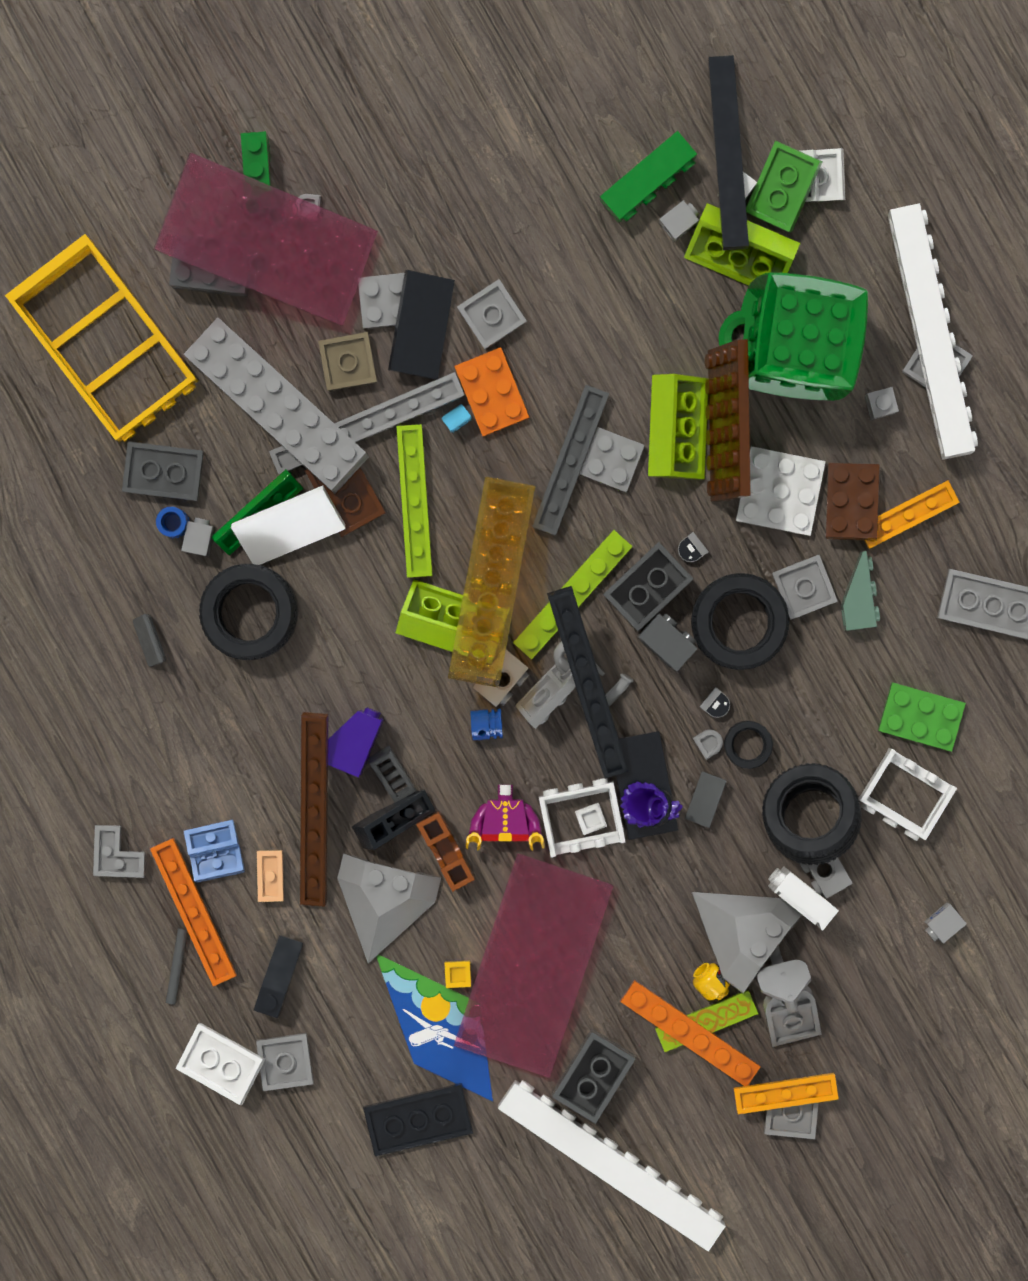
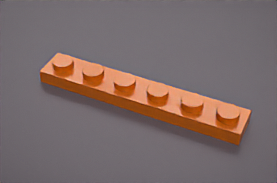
[150,838,237,986]
[620,980,761,1086]

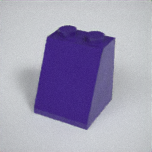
[328,707,384,777]

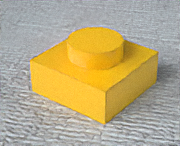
[444,961,471,988]

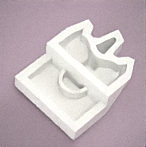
[801,148,846,202]

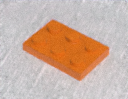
[454,347,529,437]

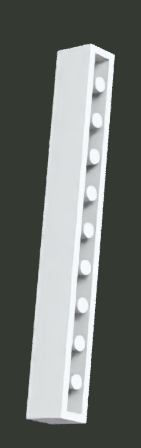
[888,203,978,460]
[498,1080,726,1252]

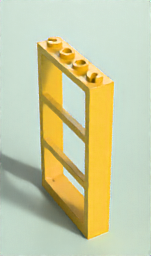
[5,234,199,442]

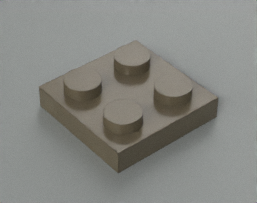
[318,332,377,391]

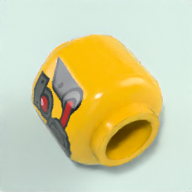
[693,963,730,1001]

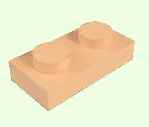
[257,850,284,902]

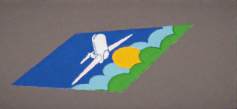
[376,954,493,1101]

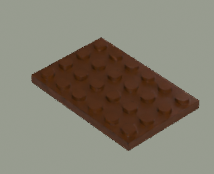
[705,339,751,502]

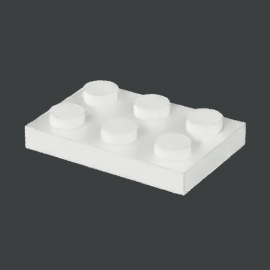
[176,1023,265,1105]

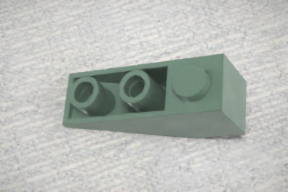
[841,551,880,631]

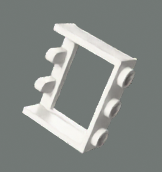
[858,748,957,841]
[539,778,626,857]
[768,866,839,931]

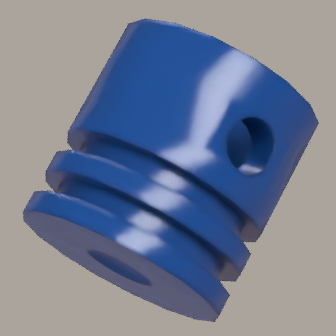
[156,507,190,538]
[470,709,503,741]

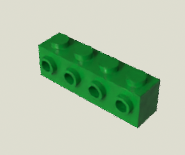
[599,131,697,223]

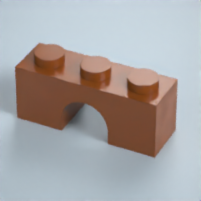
[416,811,476,892]

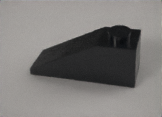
[352,789,436,850]
[253,935,303,1018]

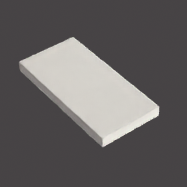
[231,486,345,565]

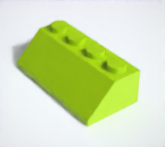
[684,203,800,285]
[648,374,708,479]
[395,579,509,665]

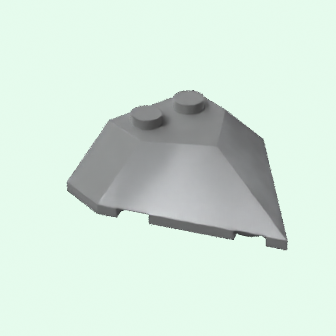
[337,853,441,963]
[692,892,802,993]

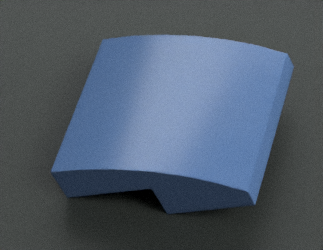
[184,820,245,883]

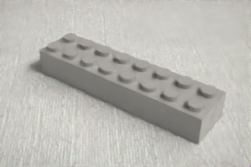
[183,317,369,494]

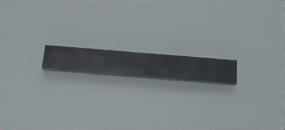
[708,55,749,250]
[547,586,629,779]

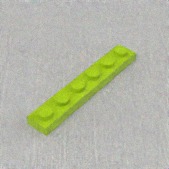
[396,424,433,578]
[513,530,633,659]

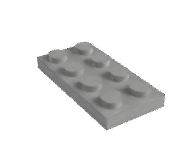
[937,569,1028,639]

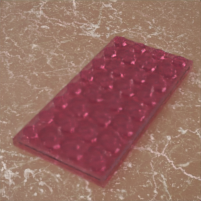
[153,153,378,326]
[454,853,614,1078]

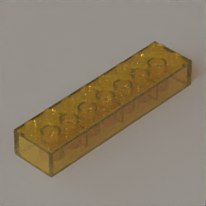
[448,477,535,688]

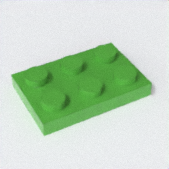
[746,141,823,232]
[878,682,966,752]

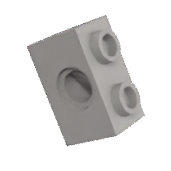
[473,649,529,707]
[799,857,853,899]

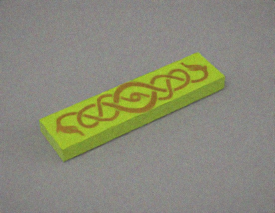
[655,990,758,1052]

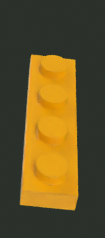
[864,480,960,549]
[733,1073,839,1114]

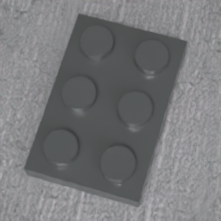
[122,442,204,501]

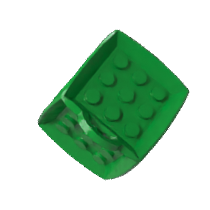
[718,272,868,401]

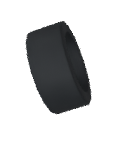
[724,721,773,769]

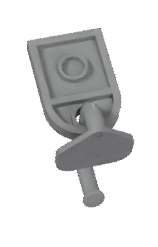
[515,641,634,729]
[757,945,822,1047]

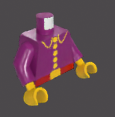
[466,784,545,851]

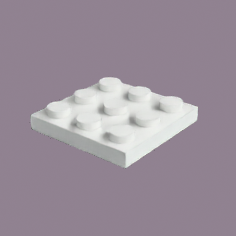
[736,446,825,536]

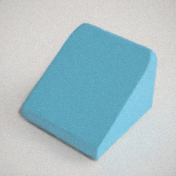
[442,404,472,433]

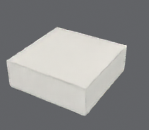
[575,803,607,835]

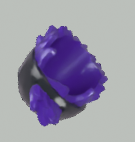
[620,781,683,828]

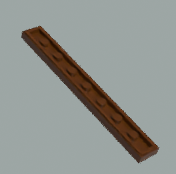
[300,712,328,907]

